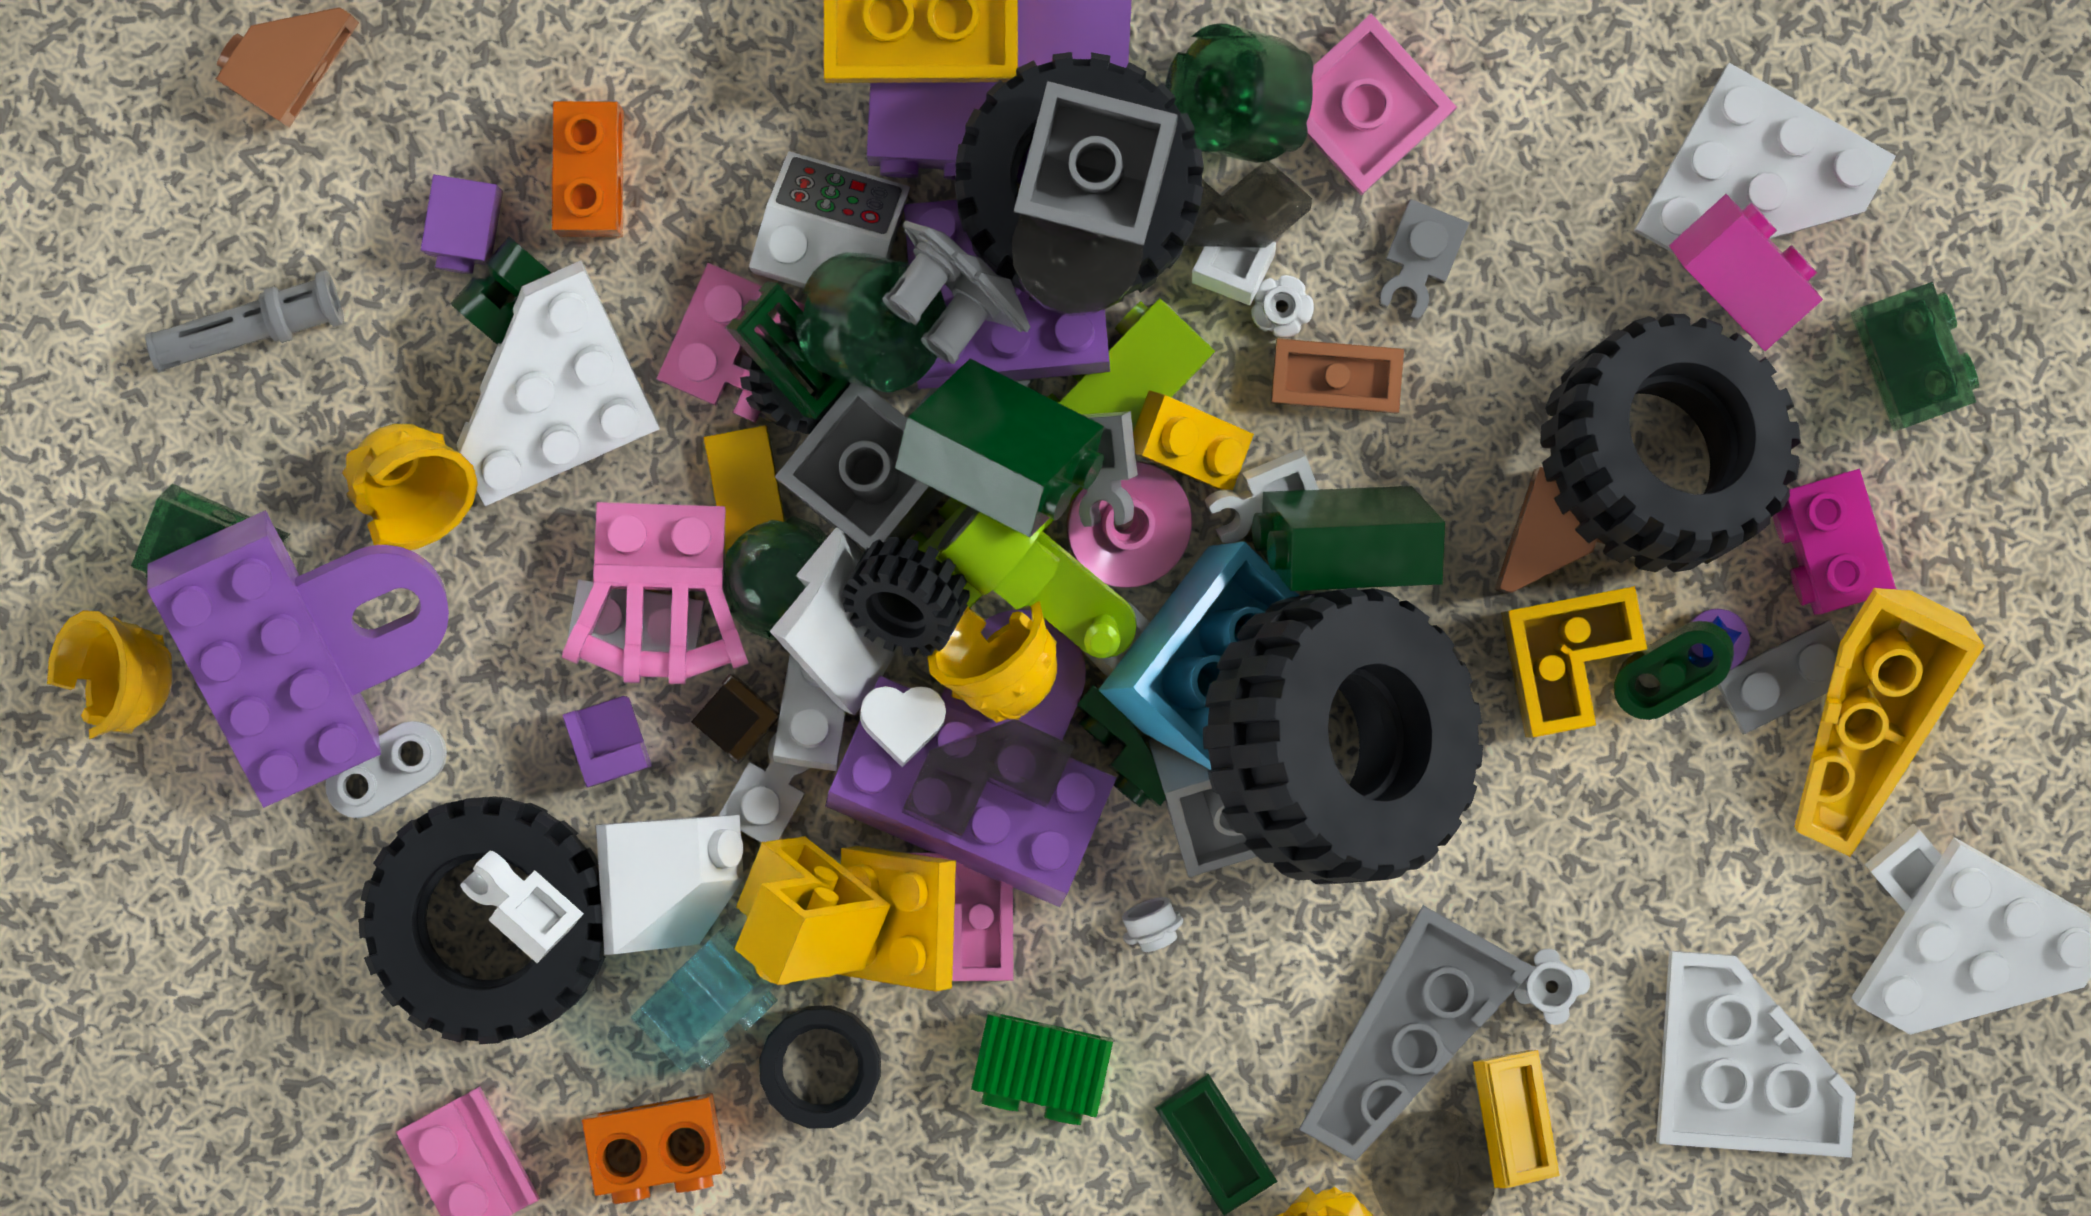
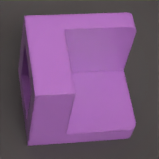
[563,696,652,788]

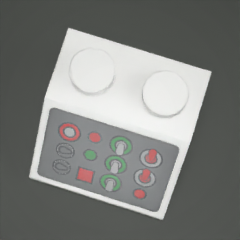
[749,151,910,309]

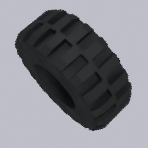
[1203,588,1483,885]

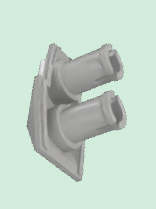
[882,221,1031,364]

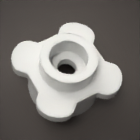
[1514,949,1590,1025]

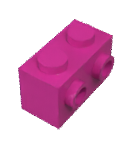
[1669,194,1823,351]
[1773,468,1896,615]

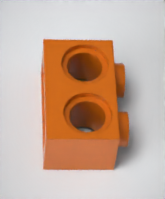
[552,101,624,237]
[582,1093,726,1204]

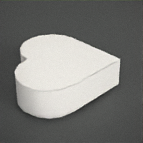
[860,686,946,767]

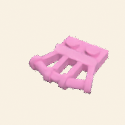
[562,502,749,684]

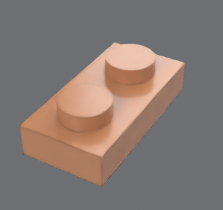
[1271,338,1404,414]

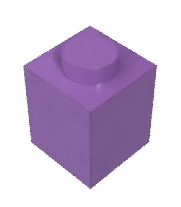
[421,174,503,274]

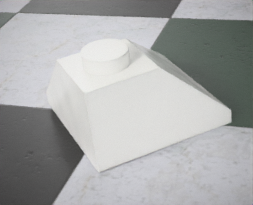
[596,815,744,955]

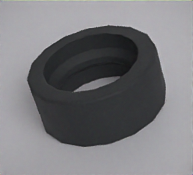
[759,1005,881,1129]

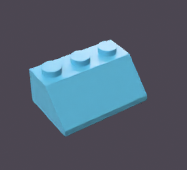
[1098,541,1300,770]

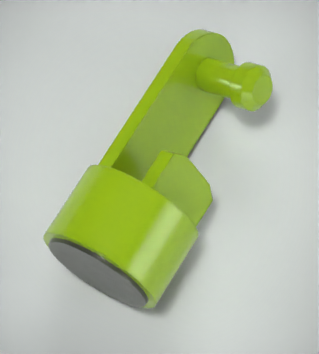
[936,506,1137,658]

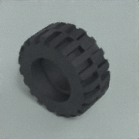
[955,52,1204,310]
[1540,313,1801,572]
[358,796,606,1045]

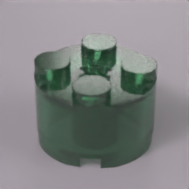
[1165,23,1314,163]
[796,252,946,392]

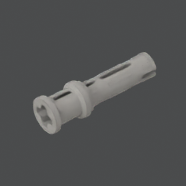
[145,270,344,373]

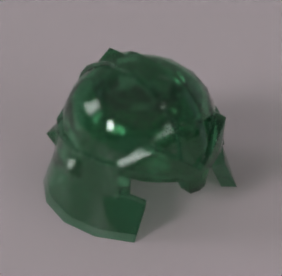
[723,516,828,640]

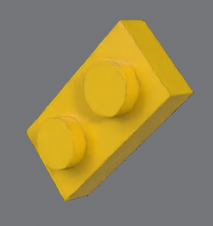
[1133,390,1254,491]

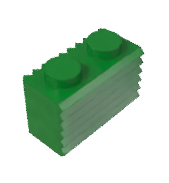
[971,1011,1113,1125]

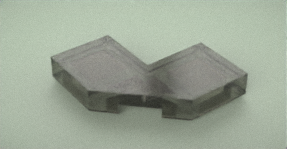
[1184,159,1312,248]
[902,719,1074,839]

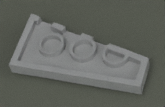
[1299,905,1536,1161]

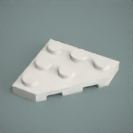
[1634,63,1896,253]
[457,261,660,506]
[1851,837,2091,1035]
[1656,951,1856,1158]

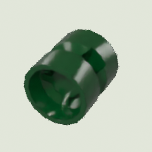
[451,236,551,345]

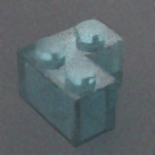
[631,925,778,1073]

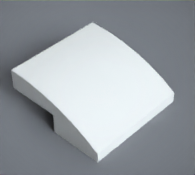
[770,527,899,715]

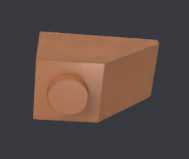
[216,7,359,128]
[1494,467,1604,594]

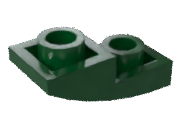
[1077,685,1166,808]

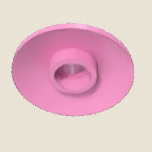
[1067,461,1192,588]

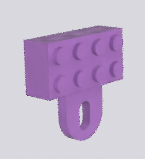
[147,510,449,808]
[825,609,1117,907]

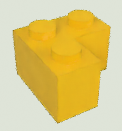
[1501,586,1647,738]
[734,836,891,985]

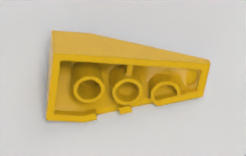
[1794,588,1985,857]

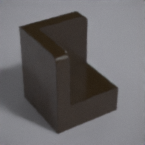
[691,674,780,764]

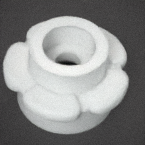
[1251,275,1314,338]
[1122,897,1183,952]

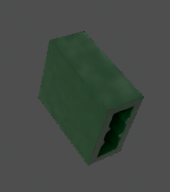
[895,358,1104,537]
[1252,486,1445,591]

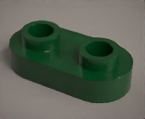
[1614,621,1734,720]

